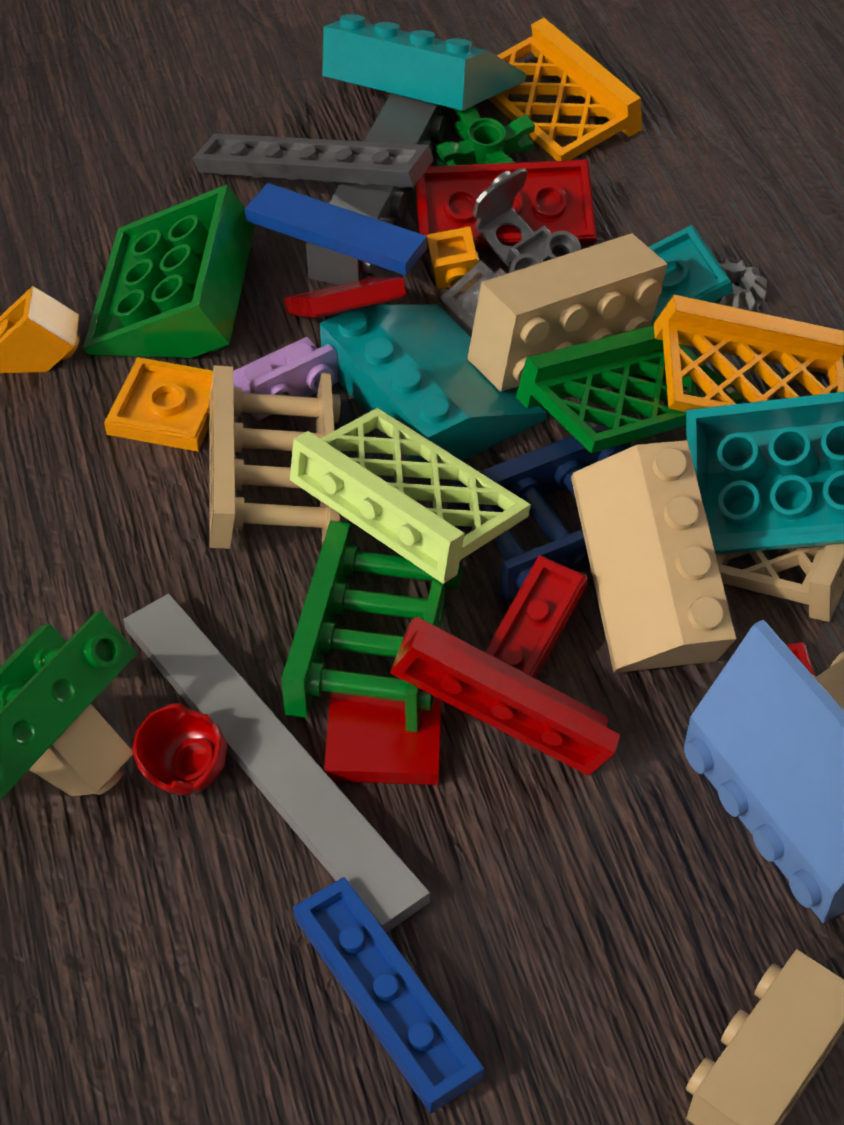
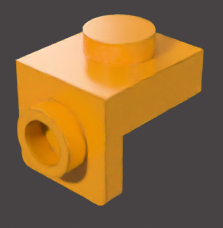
[427,226,481,290]

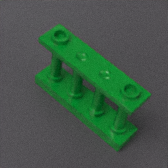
[281,521,463,732]
[0,611,137,800]

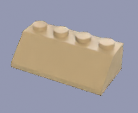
[571,440,736,673]

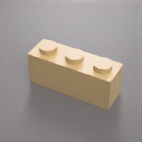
[686,949,844,1125]

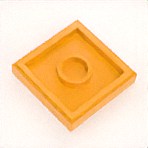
[104,357,213,452]

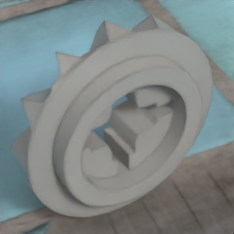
[713,257,767,311]

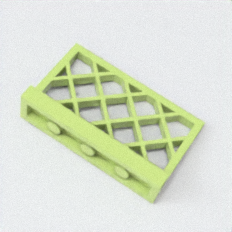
[290,408,531,584]

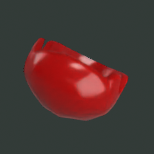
[132,703,227,796]

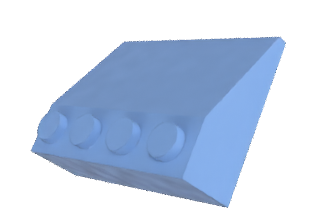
[684,619,844,924]

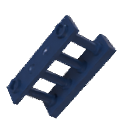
[447,425,632,602]

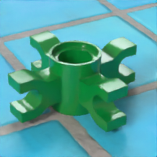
[436,105,535,166]

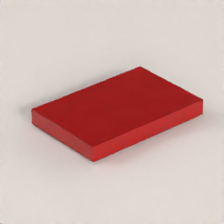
[284,278,406,318]

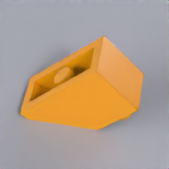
[0,286,79,373]

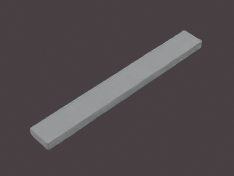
[123,593,430,933]

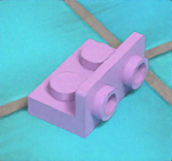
[233,337,338,421]

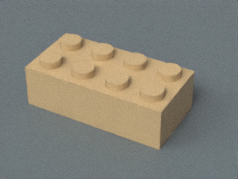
[467,233,668,392]

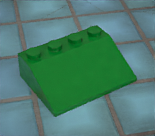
[83,184,256,358]

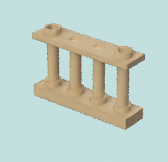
[209,365,348,549]

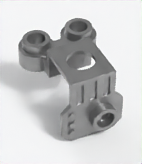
[473,168,581,273]

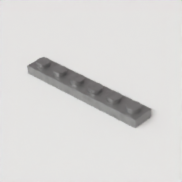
[192,133,433,188]

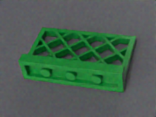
[516,325,744,454]

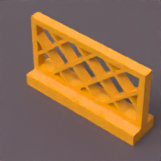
[488,18,643,161]
[654,295,844,412]

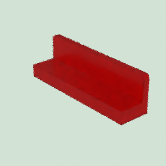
[390,617,620,776]

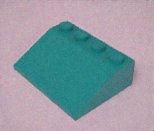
[322,14,526,110]
[320,304,547,479]
[686,392,844,554]

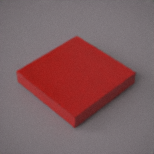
[324,692,441,785]

